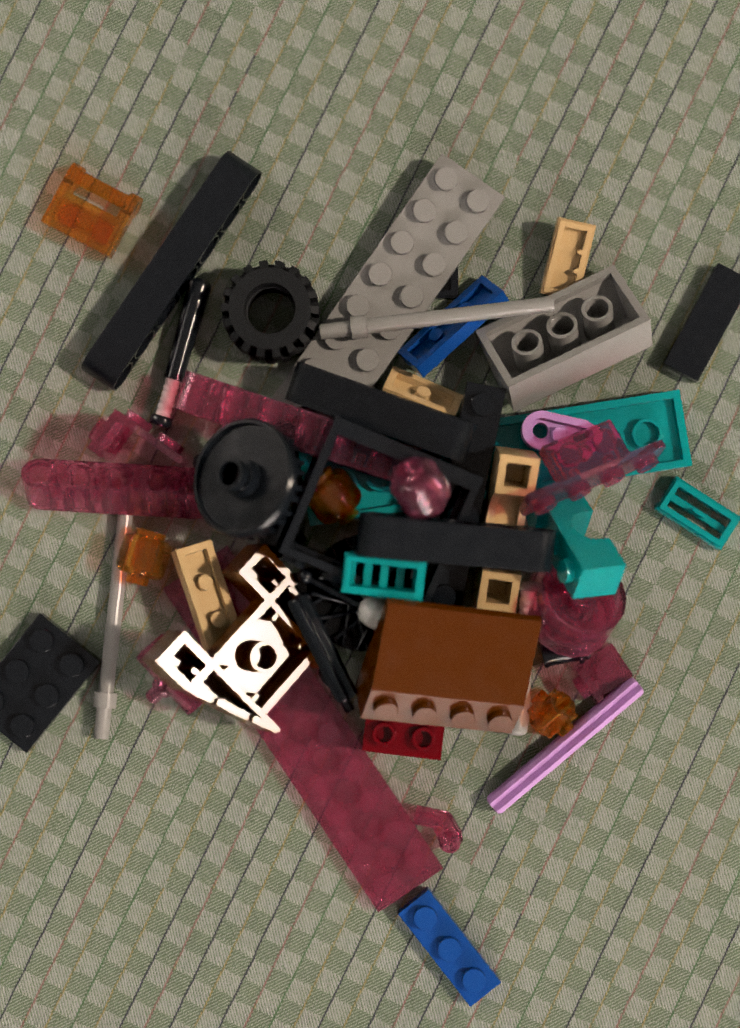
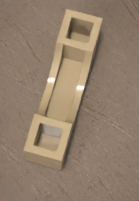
[472,446,540,613]

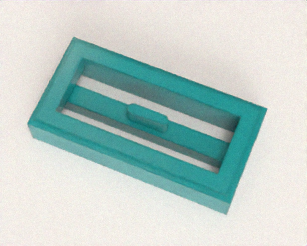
[654,476,740,550]

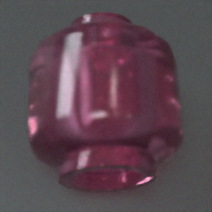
[390,457,451,518]

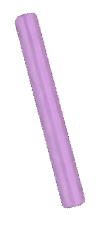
[487,677,644,814]

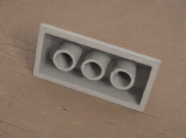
[475,265,653,412]

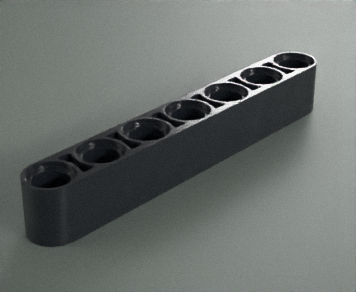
[81,151,262,391]

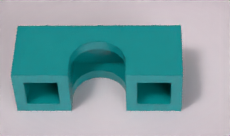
[526,486,627,599]

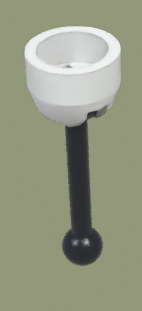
[298,568,386,631]

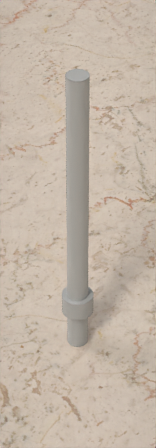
[319,296,555,340]
[93,507,134,740]

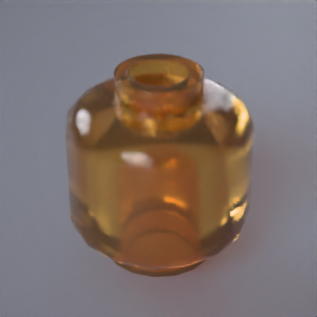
[309,466,362,526]
[116,527,172,587]

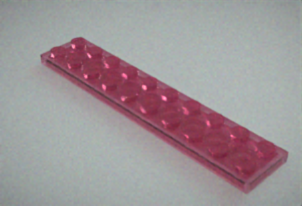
[163,546,443,912]

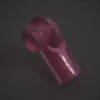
[413,805,463,853]

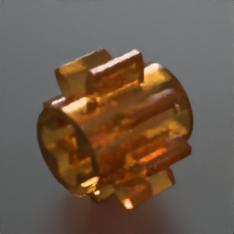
[527,688,578,739]

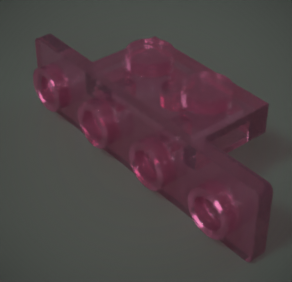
[518,419,666,516]

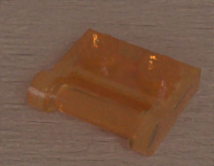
[41,163,143,259]

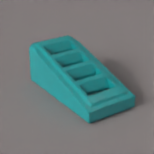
[341,551,427,602]

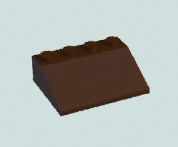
[355,597,542,734]

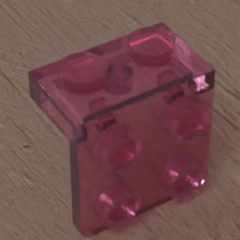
[87,409,187,466]

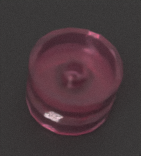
[528,565,627,658]

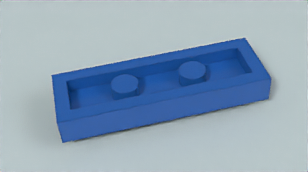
[398,275,509,378]
[398,887,501,1007]

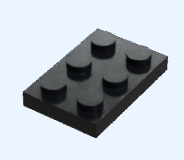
[0,613,102,753]

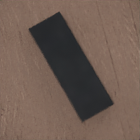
[662,263,740,383]

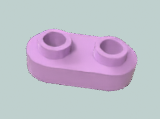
[520,410,600,460]

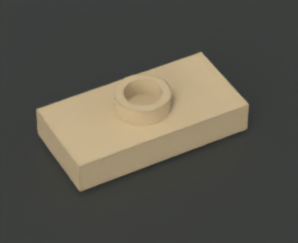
[539,217,596,295]

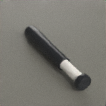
[149,278,211,429]

